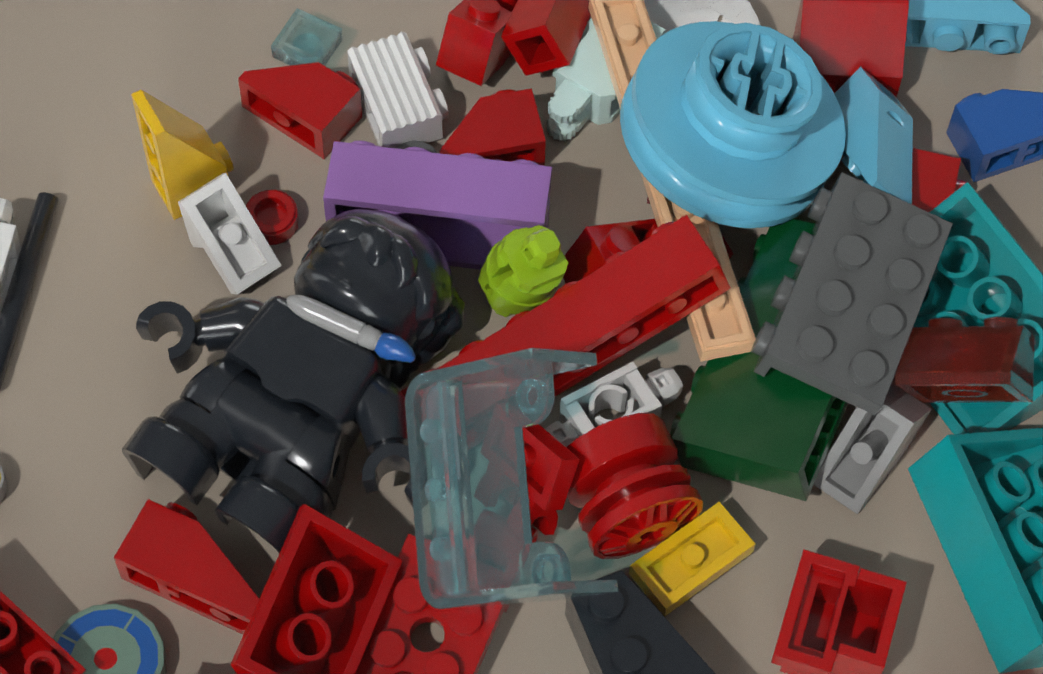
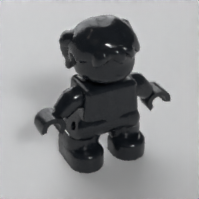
[122,209,465,553]

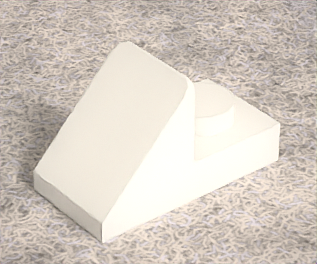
[178,173,282,295]

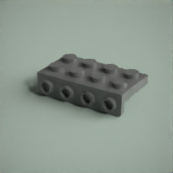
[751,172,953,415]

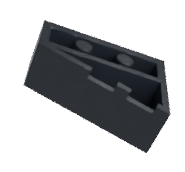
[565,570,716,674]

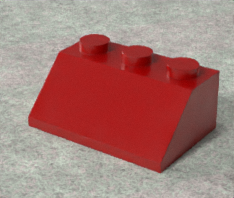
[230,504,403,674]

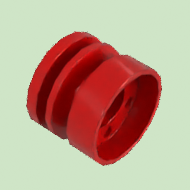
[566,413,703,559]

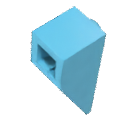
[835,67,913,204]

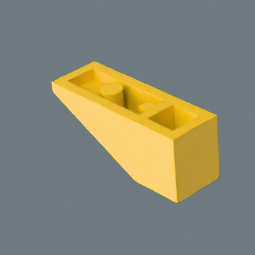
[131,90,234,220]

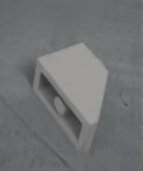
[814,383,932,514]

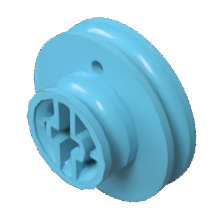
[620,21,846,228]

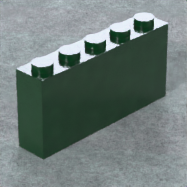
[670,219,848,501]

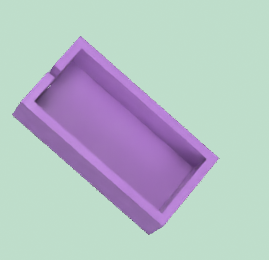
[323,141,552,270]

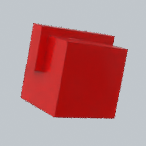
[771,549,907,674]

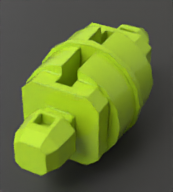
[478,225,568,317]

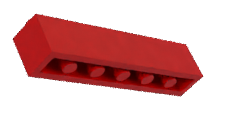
[401,214,731,465]

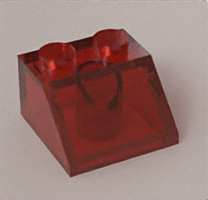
[895,317,1034,403]

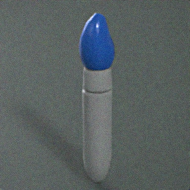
[287,295,415,363]

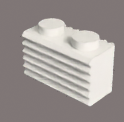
[347,31,449,148]

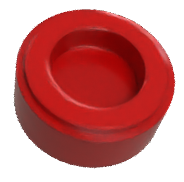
[246,190,299,245]

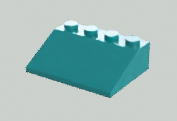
[899,182,1043,434]
[908,428,1043,674]

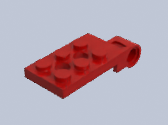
[356,509,539,674]

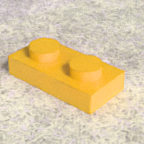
[629,502,756,617]

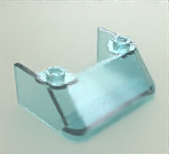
[405,348,618,609]

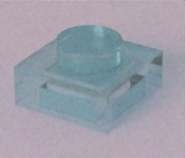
[271,8,343,66]

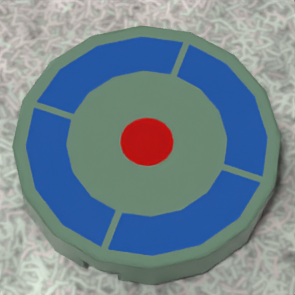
[53,603,166,674]

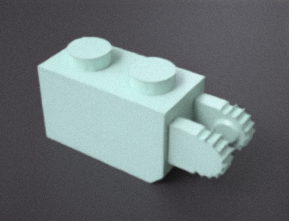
[547,18,666,142]

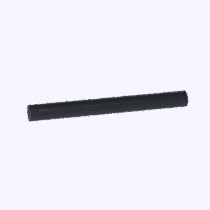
[0,192,59,390]

